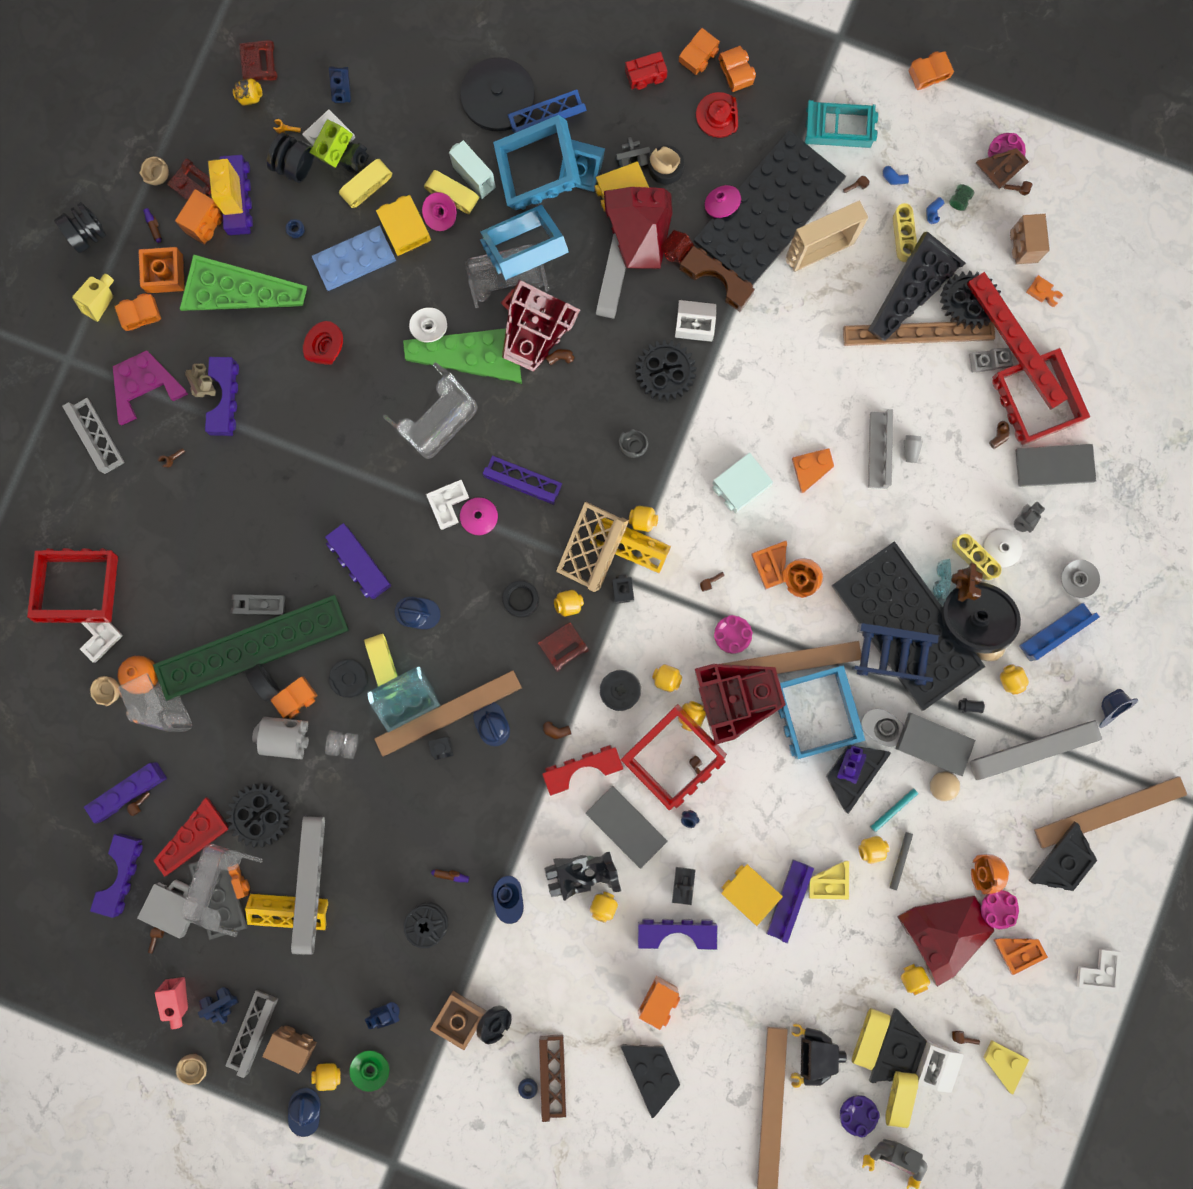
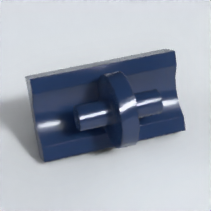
[329,66,351,103]
[198,987,239,1024]
[365,1002,400,1030]

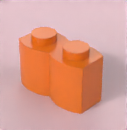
[679,28,720,75]
[718,46,756,92]
[908,51,954,90]
[115,293,161,331]
[271,677,318,719]

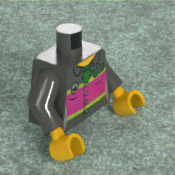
[862,1139,927,1189]

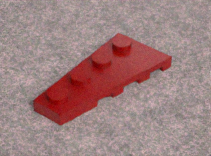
[154,797,229,877]

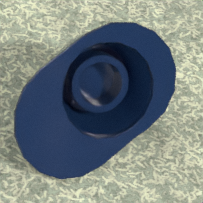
[395,597,440,629]
[1099,689,1138,728]
[473,702,510,746]
[491,876,524,924]
[288,1088,320,1137]

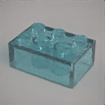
[367,666,440,733]

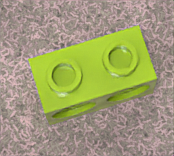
[309,119,353,168]

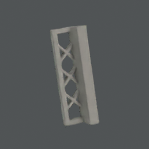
[62,398,125,474]
[868,409,893,489]
[225,990,278,1078]

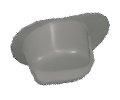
[861,708,904,747]

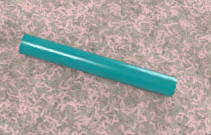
[870,788,919,833]

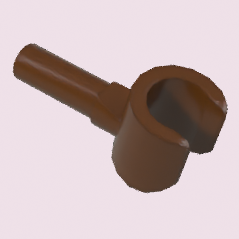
[843,176,870,193]
[1004,181,1033,196]
[158,448,185,468]
[700,572,725,592]
[689,756,703,784]
[127,791,150,816]
[148,927,164,954]
[952,1031,980,1045]

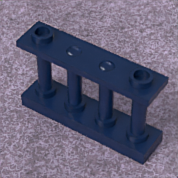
[852,623,939,685]

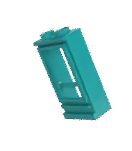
[804,100,878,148]

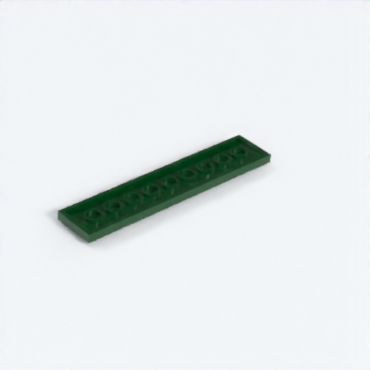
[153,595,349,701]

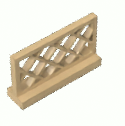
[556,502,629,592]

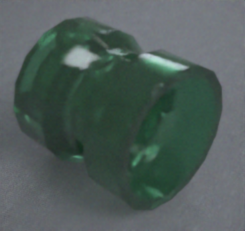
[949,184,975,211]

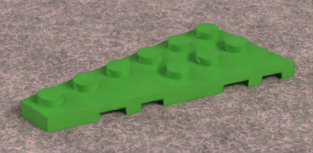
[180,255,307,311]
[403,328,522,384]

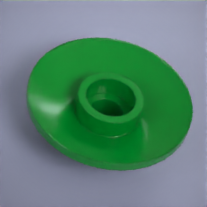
[350,1050,389,1092]

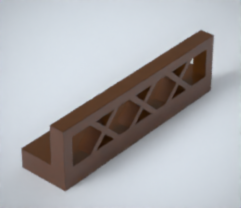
[539,1035,566,1122]

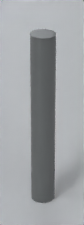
[890,832,913,890]

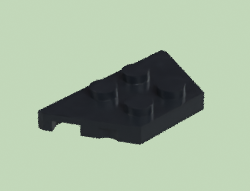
[826,745,891,814]
[1029,821,1097,891]
[869,1008,927,1083]
[621,1044,680,1118]

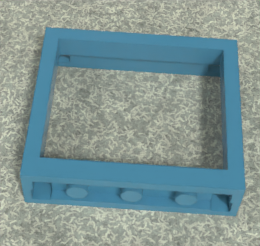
[493,115,581,210]
[480,205,569,280]
[778,665,866,759]

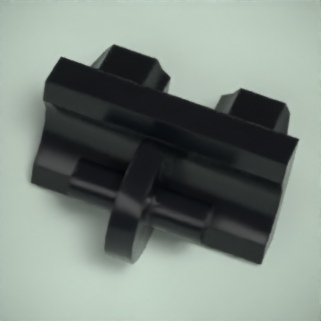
[672,867,695,905]

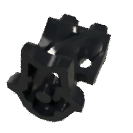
[544,852,621,901]

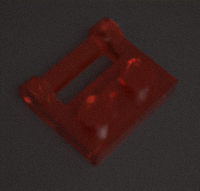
[239,40,277,81]
[167,159,211,201]
[538,622,589,672]

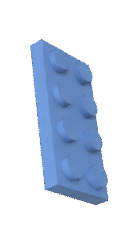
[312,226,396,291]

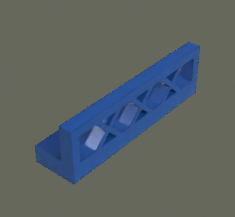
[508,90,587,133]
[1019,603,1100,661]

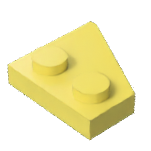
[809,861,849,900]
[983,1040,1029,1094]

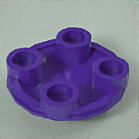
[839,1095,880,1138]

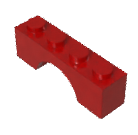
[543,745,623,796]

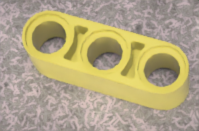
[339,159,392,208]
[424,170,479,214]
[893,203,917,262]
[952,534,1002,580]
[364,633,400,692]
[852,1008,890,1070]
[885,1071,918,1128]

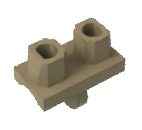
[185,364,216,398]

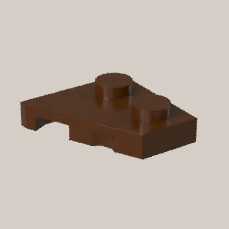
[975,148,1029,189]

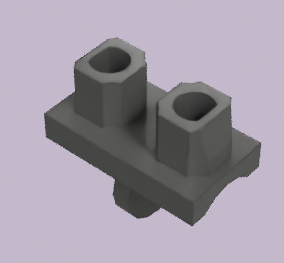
[615,137,650,167]
[1014,501,1045,533]

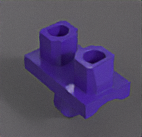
[837,746,867,784]

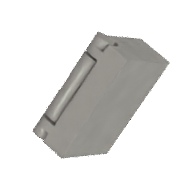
[137,879,199,939]

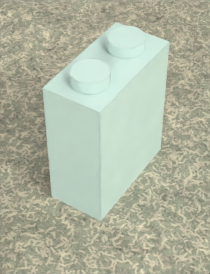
[449,140,496,199]
[712,452,773,513]

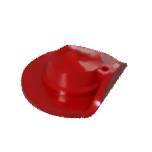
[696,92,738,138]
[303,321,343,365]

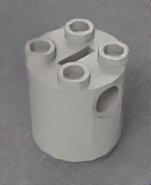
[252,717,309,759]

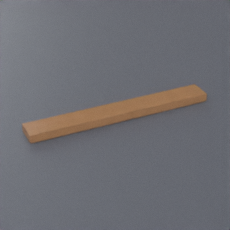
[843,322,995,346]
[722,641,861,674]
[375,671,522,757]
[1034,776,1187,848]
[757,1027,788,1189]

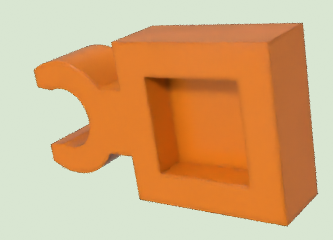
[1026,275,1063,307]
[228,864,250,899]

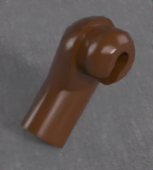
[545,349,574,365]
[989,421,1010,449]
[543,721,572,739]

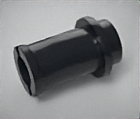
[958,698,985,713]

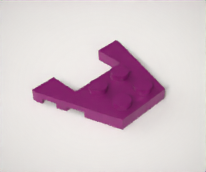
[113,350,188,426]

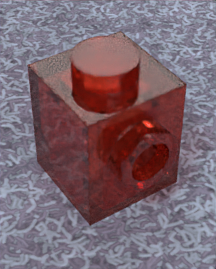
[661,230,694,263]

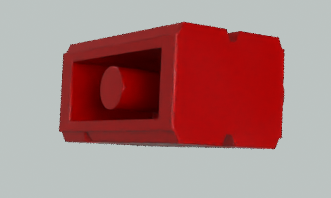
[625,52,667,90]

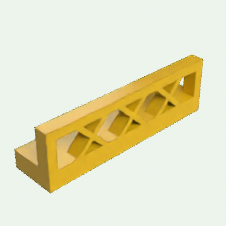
[590,516,671,573]
[245,894,328,930]

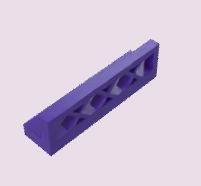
[483,456,562,505]
[766,860,814,944]

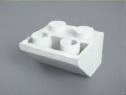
[675,300,716,342]
[916,1040,964,1093]

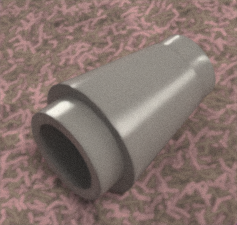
[904,435,923,463]

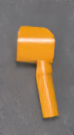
[273,119,301,134]

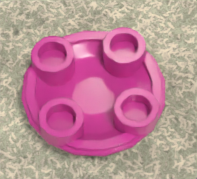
[988,133,1026,157]
[714,615,753,654]
[981,890,1019,929]

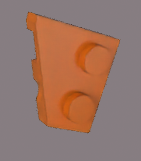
[792,448,834,493]
[751,541,787,590]
[993,938,1048,975]

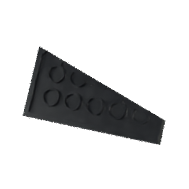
[868,232,966,341]

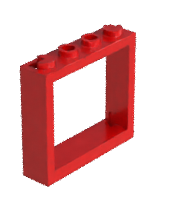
[992,348,1090,446]
[27,548,118,623]
[621,704,727,811]

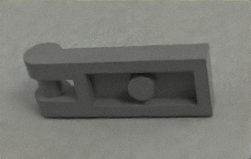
[230,594,285,615]

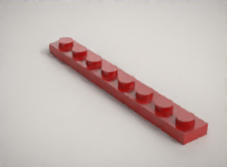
[967,272,1069,410]

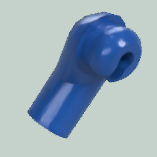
[883,166,909,185]
[926,197,945,224]

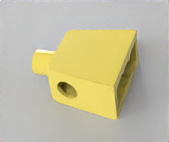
[72,274,114,322]

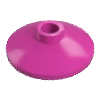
[705,185,741,218]
[422,192,457,231]
[460,498,498,535]

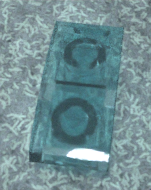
[933,559,951,601]

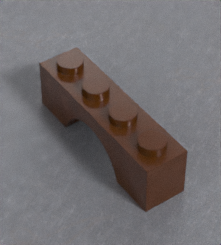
[679,246,755,312]

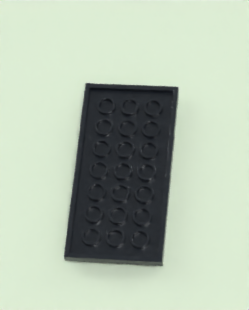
[693,130,846,285]
[831,541,986,711]

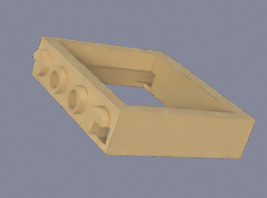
[786,200,868,272]

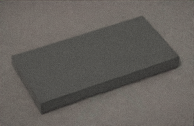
[1015,444,1096,487]
[895,712,976,776]
[585,786,668,869]
[188,852,248,940]

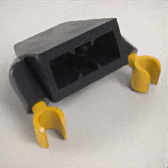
[791,1023,847,1088]

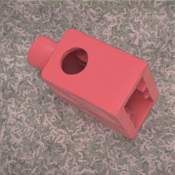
[155,977,188,1029]

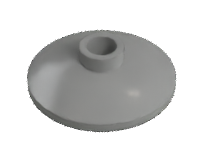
[1061,560,1100,598]

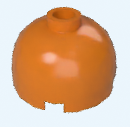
[783,558,823,598]
[117,656,158,694]
[971,854,1009,894]

